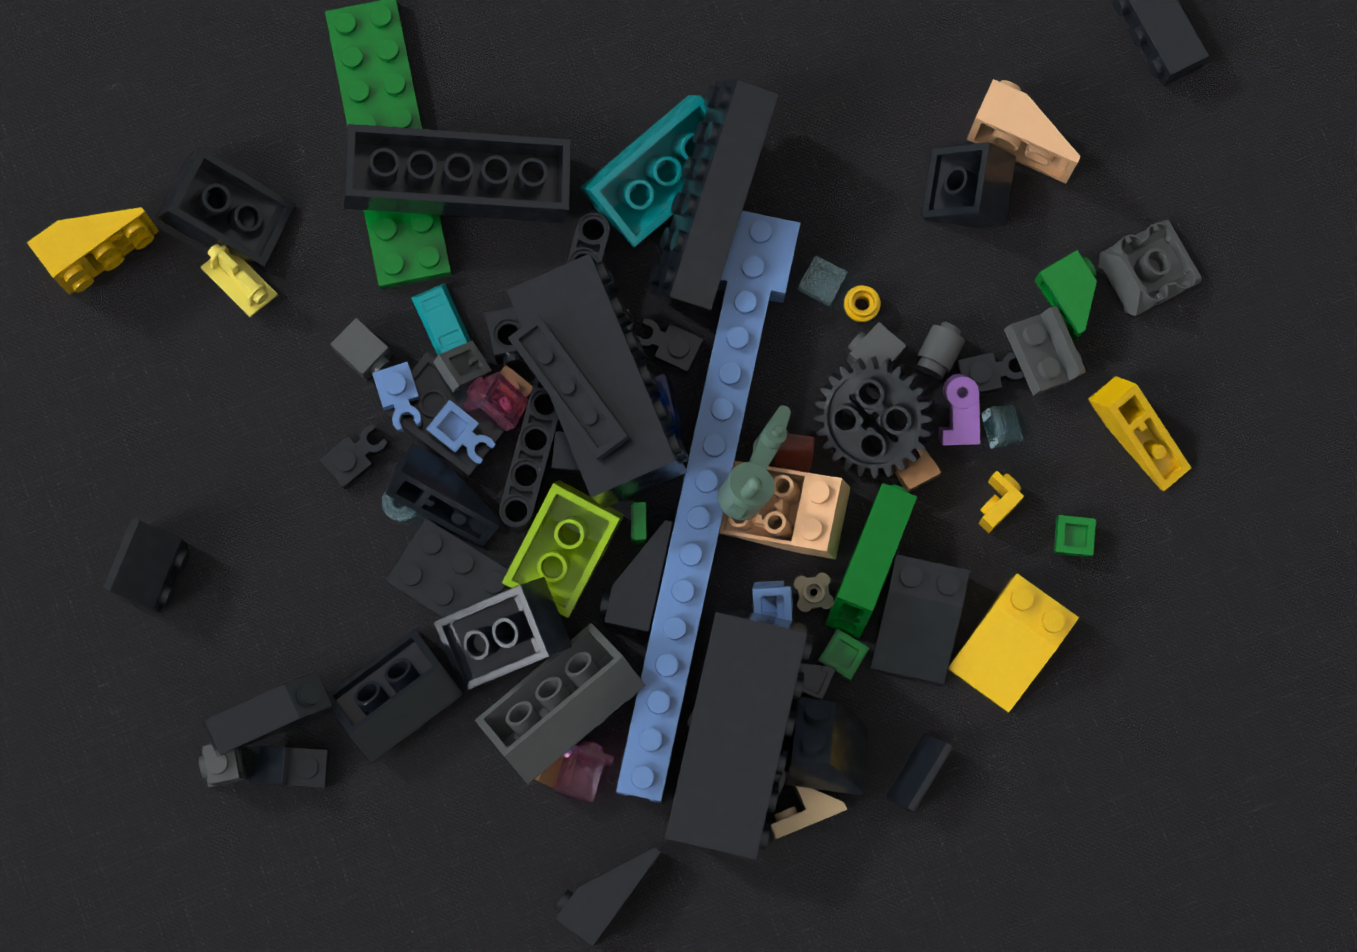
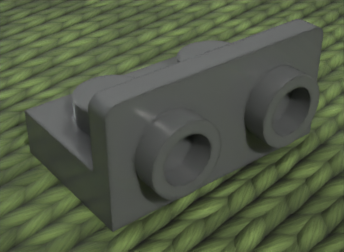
[1004,306,1085,396]

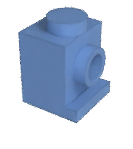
[753,581,793,621]

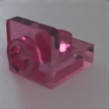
[462,372,529,431]

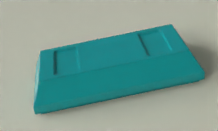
[411,283,471,356]

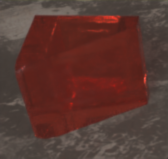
[774,434,815,473]

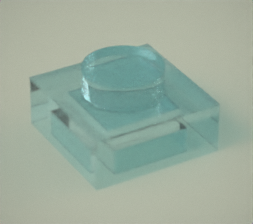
[798,255,847,306]

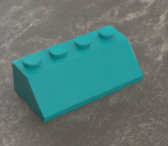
[580,95,707,247]

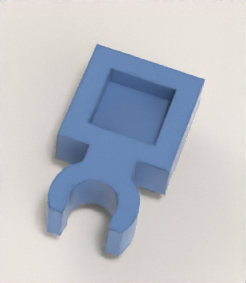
[372,362,422,433]
[426,400,495,464]

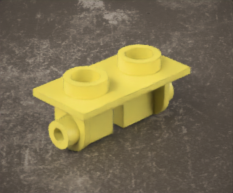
[201,244,278,318]

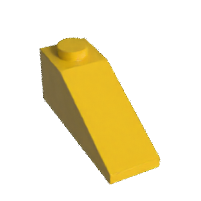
[1088,376,1191,491]

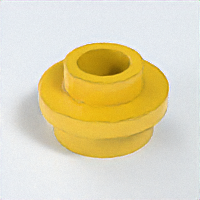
[844,285,881,322]

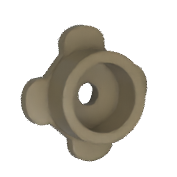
[794,573,834,613]

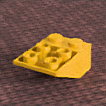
[27,207,159,295]

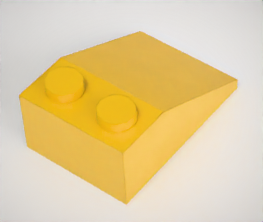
[948,574,1079,713]

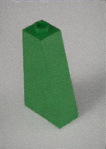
[824,483,917,639]

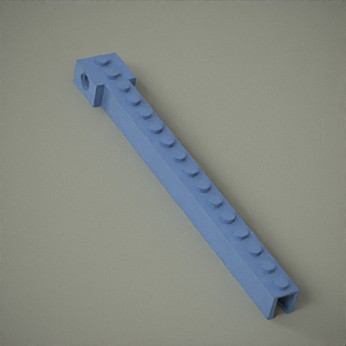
[616,211,800,803]

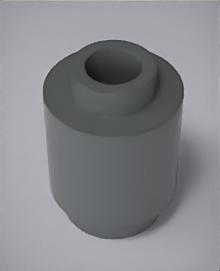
[916,322,965,380]

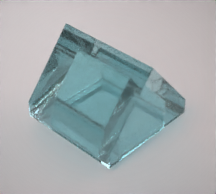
[981,405,1023,449]

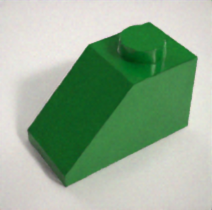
[1035,250,1097,342]

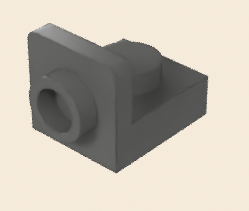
[433,341,492,392]

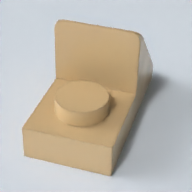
[770,786,847,839]

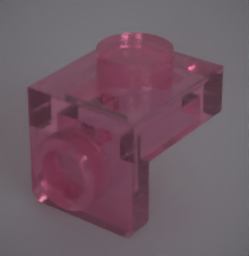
[554,741,614,803]

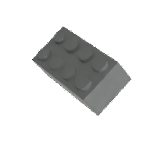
[475,623,645,784]

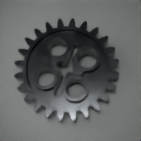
[814,356,936,478]

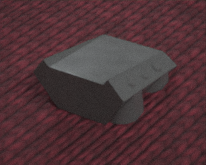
[1098,220,1202,316]

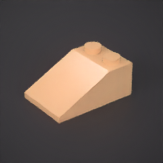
[967,79,1080,184]

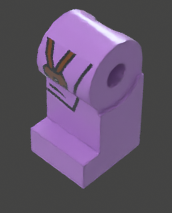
[939,374,980,445]

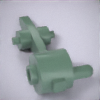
[717,405,791,521]

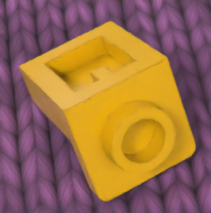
[978,471,1024,533]

